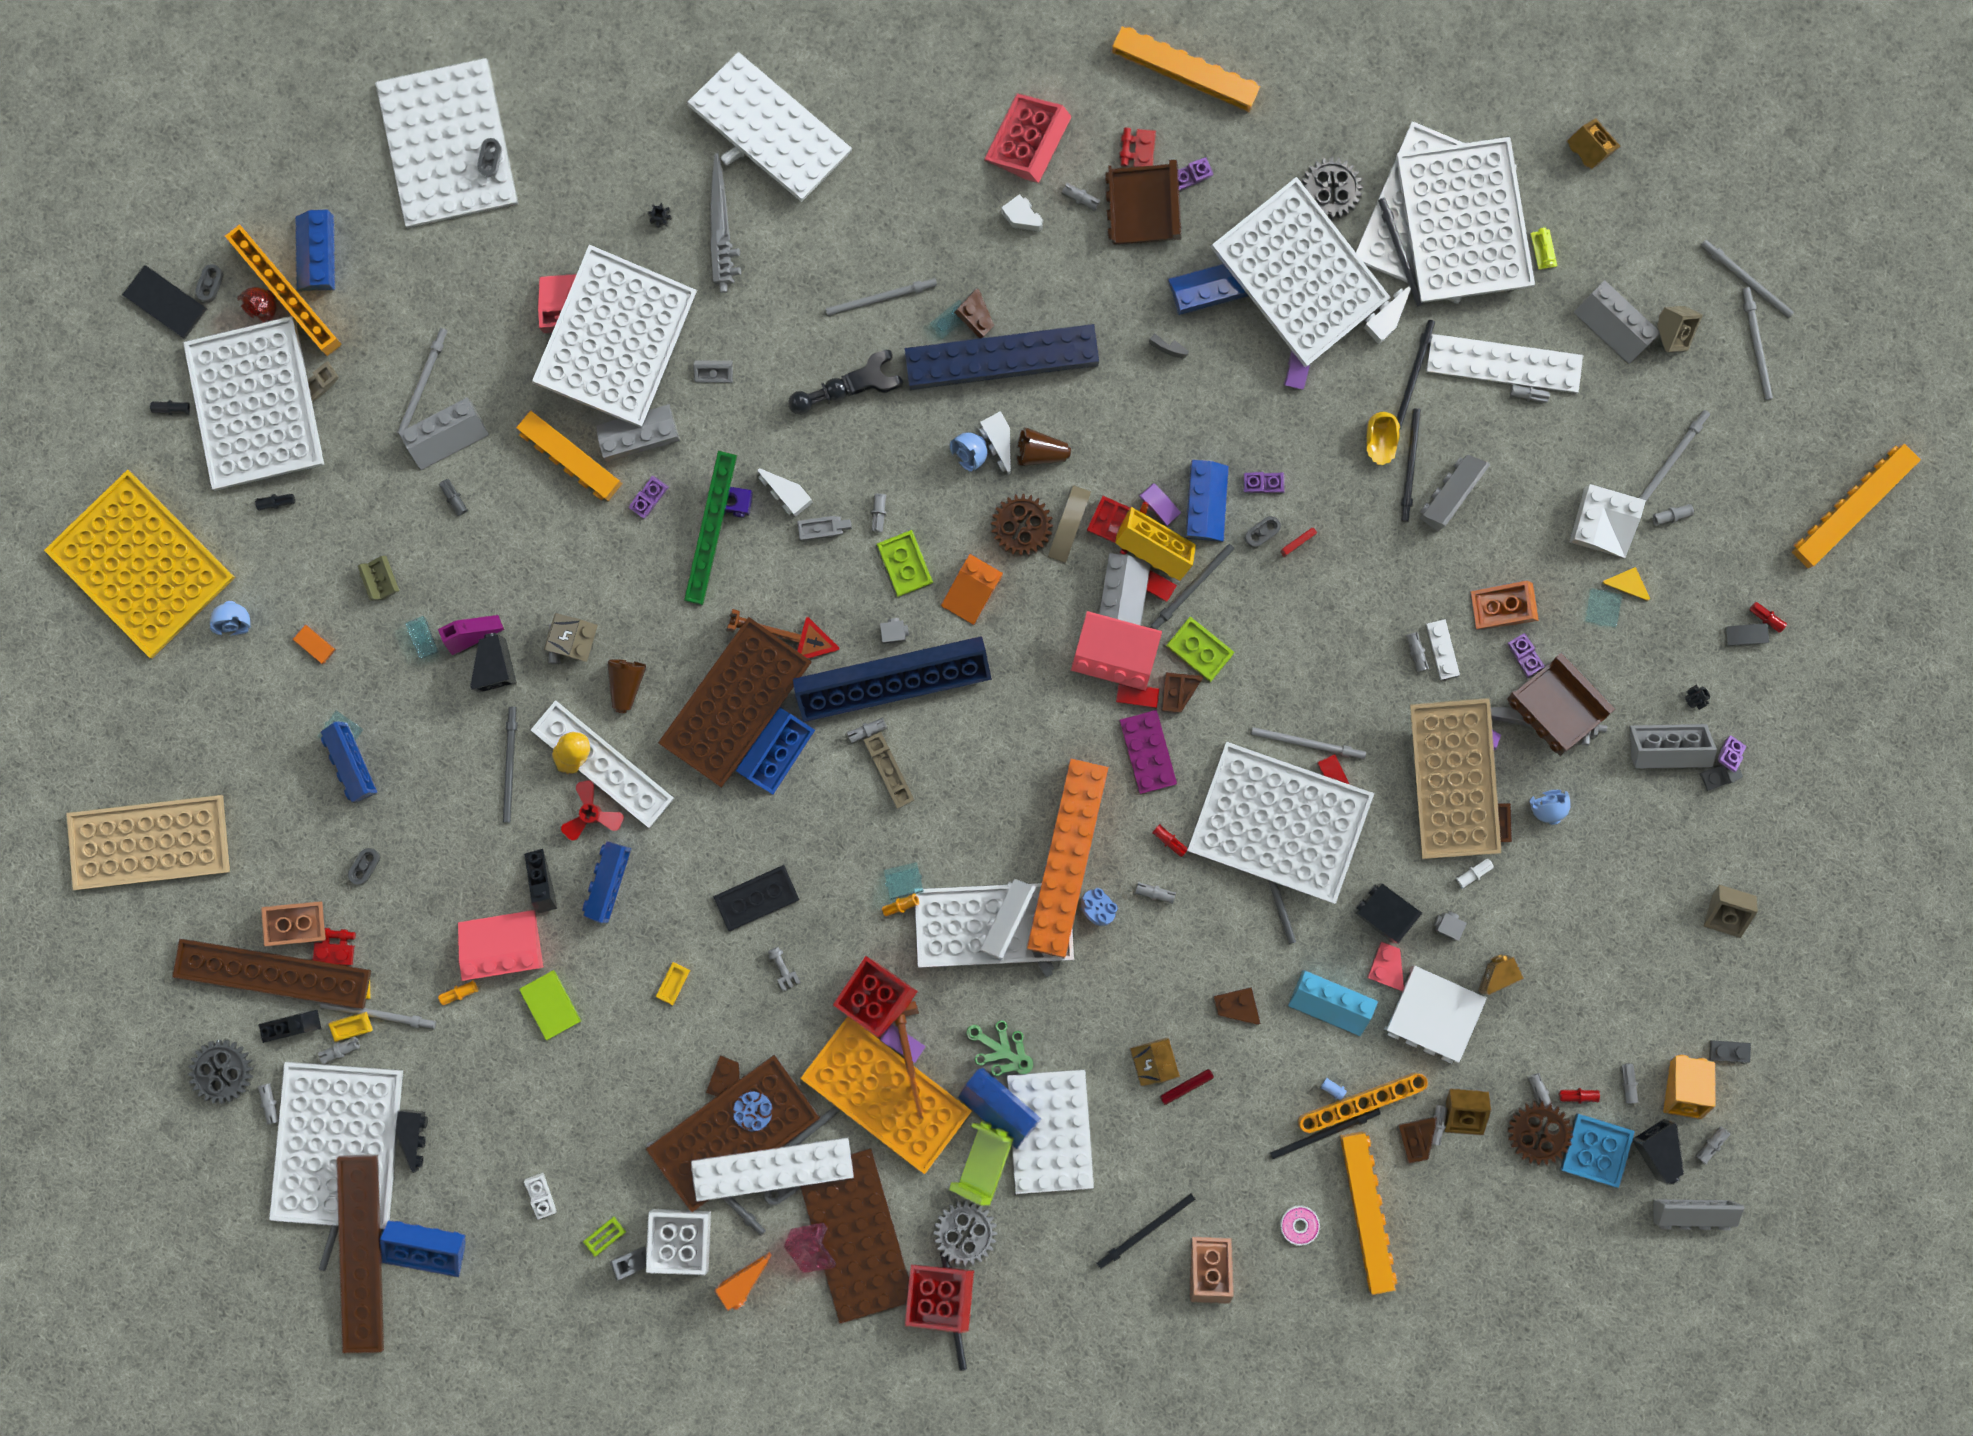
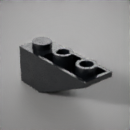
[524,849,557,914]
[259,1010,322,1043]
[396,1109,428,1173]

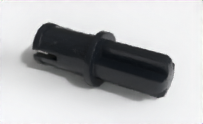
[150,400,190,415]
[255,494,295,511]

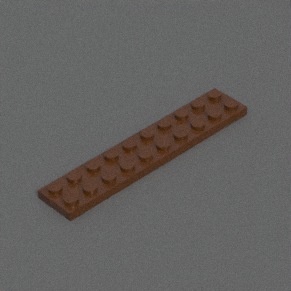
[172,939,371,1009]
[337,1155,384,1353]

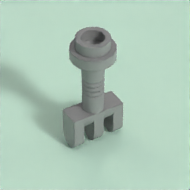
[768,947,801,992]

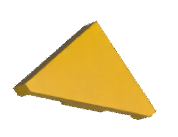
[1602,567,1650,601]

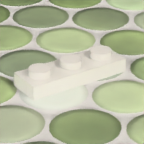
[1426,620,1460,680]

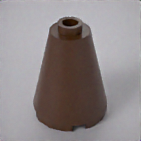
[1017,427,1071,466]
[607,659,646,713]

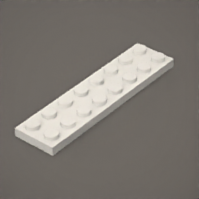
[1426,334,1583,393]
[531,700,675,828]
[691,1138,854,1201]

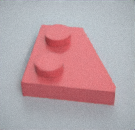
[1367,942,1404,992]

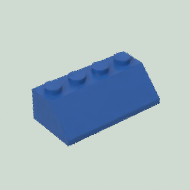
[295,210,335,291]
[1168,264,1249,315]
[1185,460,1229,542]
[736,707,815,794]
[321,721,378,802]
[582,841,632,923]
[958,1068,1042,1149]
[380,1220,465,1277]

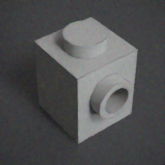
[880,618,909,644]
[1434,911,1467,941]

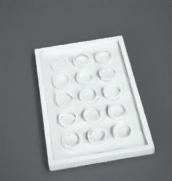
[1007,1070,1094,1194]

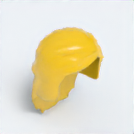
[1366,412,1400,465]
[552,732,590,774]

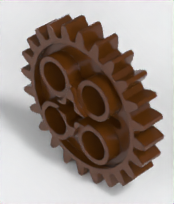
[991,494,1053,557]
[1508,1101,1573,1165]

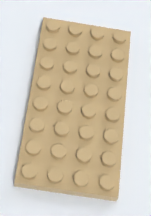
[1410,698,1501,859]
[66,795,230,890]

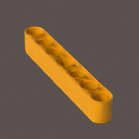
[1298,1073,1428,1133]

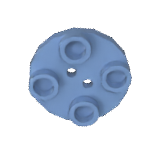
[1080,888,1118,926]
[734,1091,772,1131]

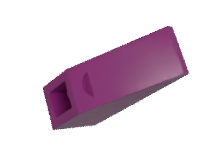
[438,615,504,655]

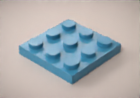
[1560,1113,1635,1188]

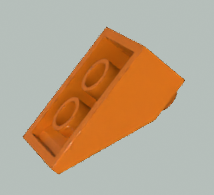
[941,554,1003,625]
[1471,580,1539,629]
[715,1252,772,1311]

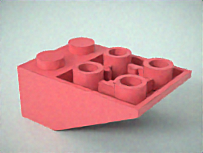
[538,274,577,333]

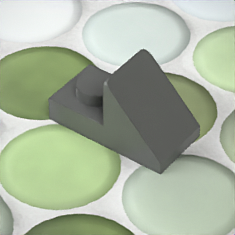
[1700,764,1743,791]
[610,1247,647,1280]

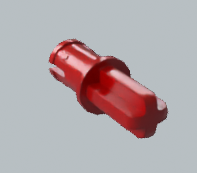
[1750,602,1787,633]
[1152,824,1188,857]
[1559,1088,1600,1104]

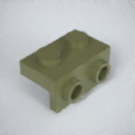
[358,556,399,601]

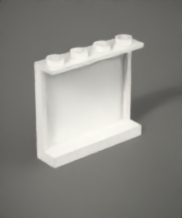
[1384,965,1487,1064]

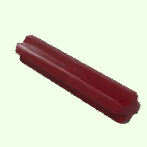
[1160,1069,1214,1105]

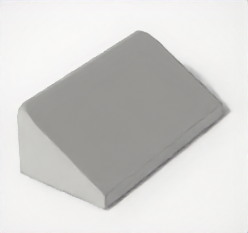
[694,361,733,383]

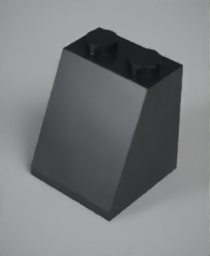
[470,633,517,693]
[1355,883,1422,944]
[1632,1119,1684,1185]

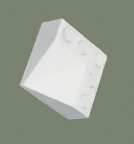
[1569,484,1646,558]
[646,1209,711,1275]

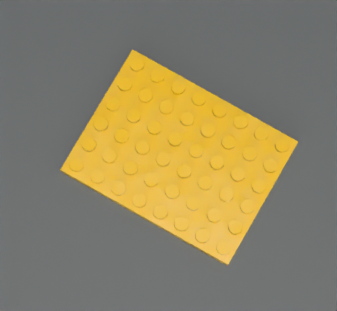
[44,470,235,658]

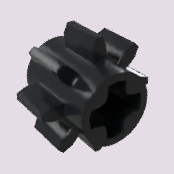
[648,203,672,228]
[1685,685,1710,710]

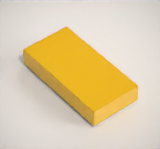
[655,962,691,1005]
[328,1012,373,1042]

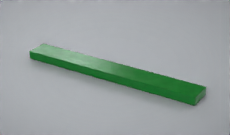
[684,451,738,605]

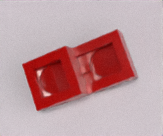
[1146,571,1177,603]
[1116,684,1160,708]

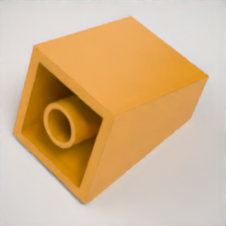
[1663,1055,1715,1119]

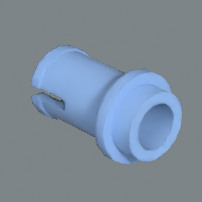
[1320,1078,1347,1101]

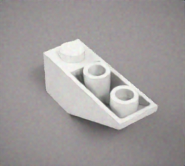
[1364,287,1411,344]
[979,411,1011,475]
[758,468,813,517]

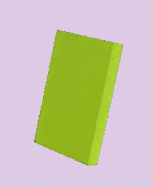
[877,530,933,597]
[1166,617,1235,682]
[519,970,581,1040]

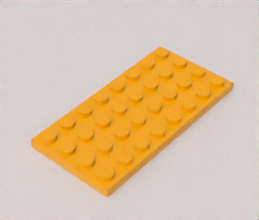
[800,1016,972,1174]

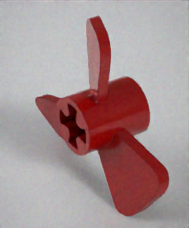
[561,780,624,841]

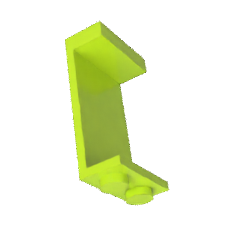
[949,1121,1014,1205]

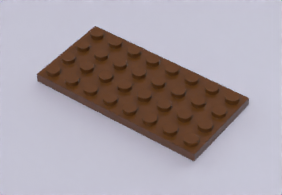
[658,617,812,788]
[646,1054,820,1213]
[800,1148,909,1323]

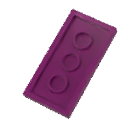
[1119,710,1177,794]

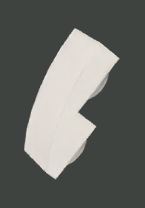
[524,1173,556,1220]

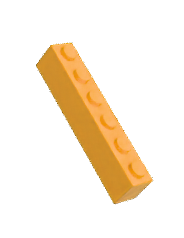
[516,410,622,501]

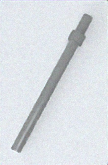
[1701,240,1794,318]
[826,278,937,316]
[1742,287,1773,400]
[397,328,448,434]
[1639,410,1710,502]
[1251,727,1366,759]
[320,1002,436,1029]

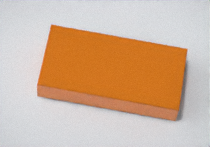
[293,625,336,664]

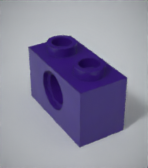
[724,487,753,518]

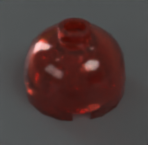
[237,287,277,323]

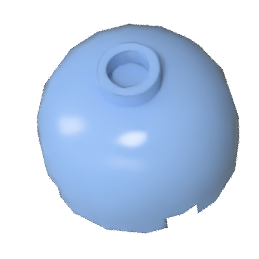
[950,432,987,471]
[210,601,250,636]
[1530,789,1571,825]

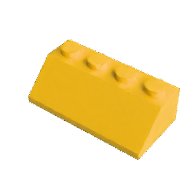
[1115,507,1196,581]

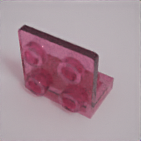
[784,1223,836,1273]

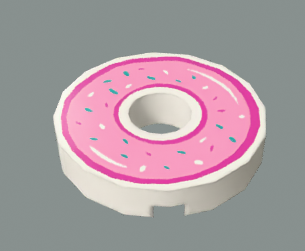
[1280,1205,1320,1246]

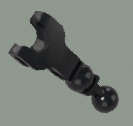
[788,349,904,415]

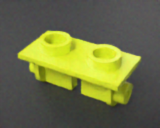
[1530,228,1557,270]

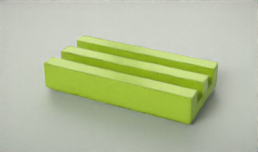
[583,1216,626,1257]

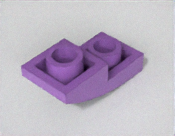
[1178,157,1213,191]
[1284,351,1310,389]
[1244,472,1284,493]
[629,476,669,519]
[1139,483,1181,526]
[1508,633,1545,678]
[1718,735,1747,772]
[880,1024,926,1063]

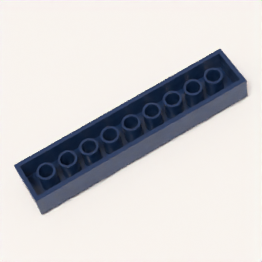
[904,324,1099,390]
[793,636,992,722]

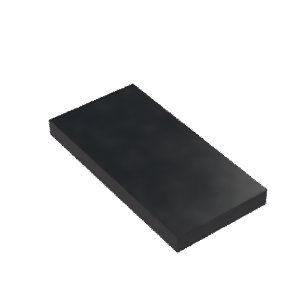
[122,265,207,339]
[713,865,800,932]

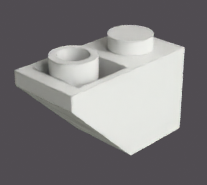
[1001,194,1043,231]

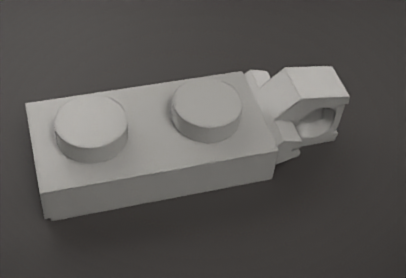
[797,516,852,541]

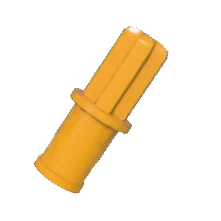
[882,893,920,916]
[438,980,478,1005]

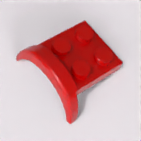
[1087,496,1148,555]

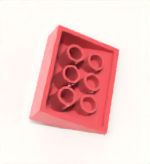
[984,93,1072,183]
[1071,611,1162,691]
[458,910,543,981]

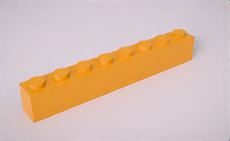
[1112,26,1260,112]
[225,224,342,356]
[1792,444,1921,568]
[1340,1131,1397,1295]

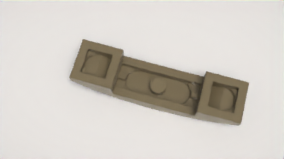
[308,361,339,402]
[1048,485,1091,563]
[864,732,915,809]

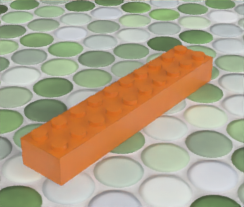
[1027,759,1109,959]

